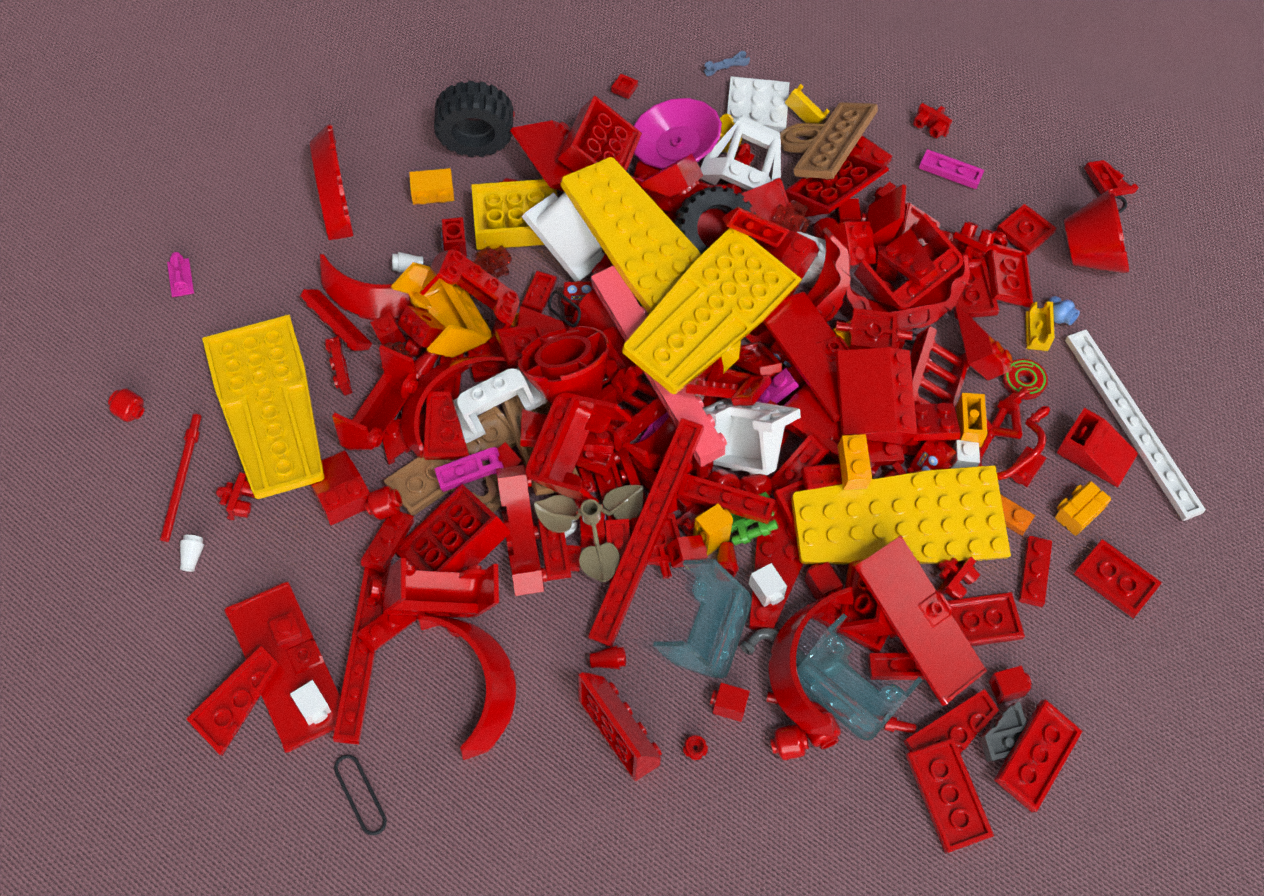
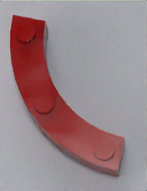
[496,465,547,596]

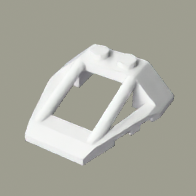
[700,116,781,190]

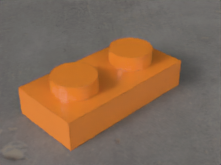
[1000,494,1036,536]

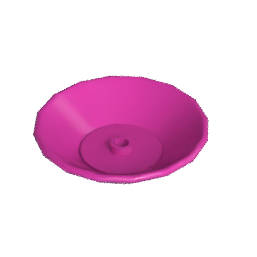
[634,98,722,169]

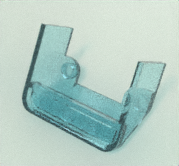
[653,559,752,678]
[797,613,923,741]

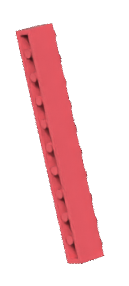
[591,265,727,467]

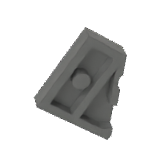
[980,702,1027,762]

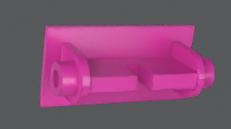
[167,252,194,298]

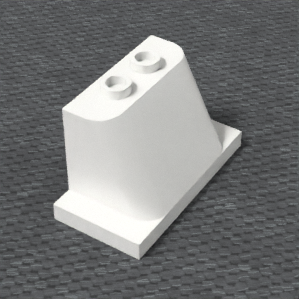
[522,192,604,282]
[453,367,547,444]
[703,398,801,475]

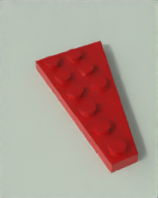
[749,498,803,630]

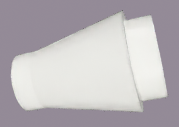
[392,252,423,273]
[180,535,204,572]

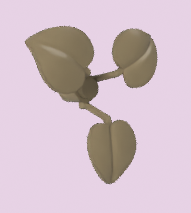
[534,485,643,582]

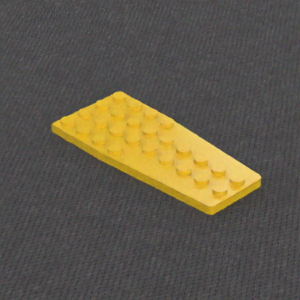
[561,157,702,314]
[622,228,802,394]
[202,315,325,499]
[791,465,1011,564]

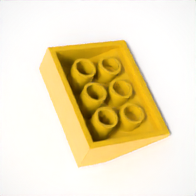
[471,179,557,250]

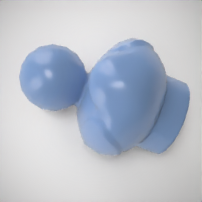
[1048,296,1080,325]

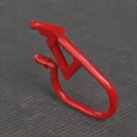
[977,387,1050,480]

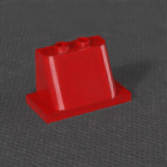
[767,383,842,464]

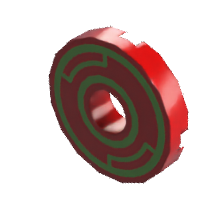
[1002,359,1048,400]

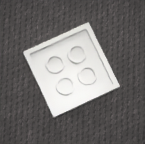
[727,76,790,132]

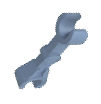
[704,51,750,76]

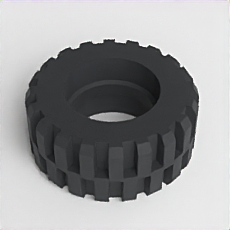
[434,81,513,157]
[673,186,757,254]

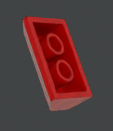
[640,153,704,197]
[839,559,896,637]

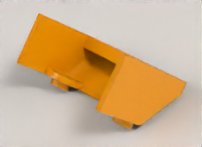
[391,262,492,357]

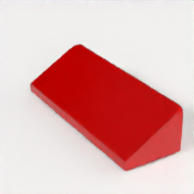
[722,207,789,248]

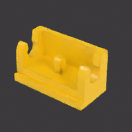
[785,84,830,124]
[1025,302,1055,351]

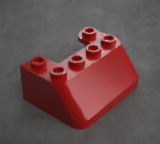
[420,250,519,344]

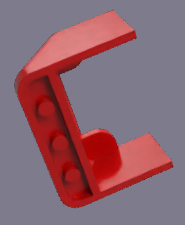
[854,213,964,310]
[332,345,418,450]
[525,392,632,503]
[383,558,499,618]

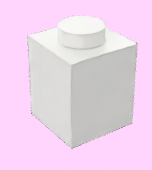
[950,440,980,469]
[749,563,787,607]
[290,680,331,725]

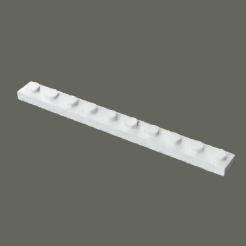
[1065,330,1206,521]

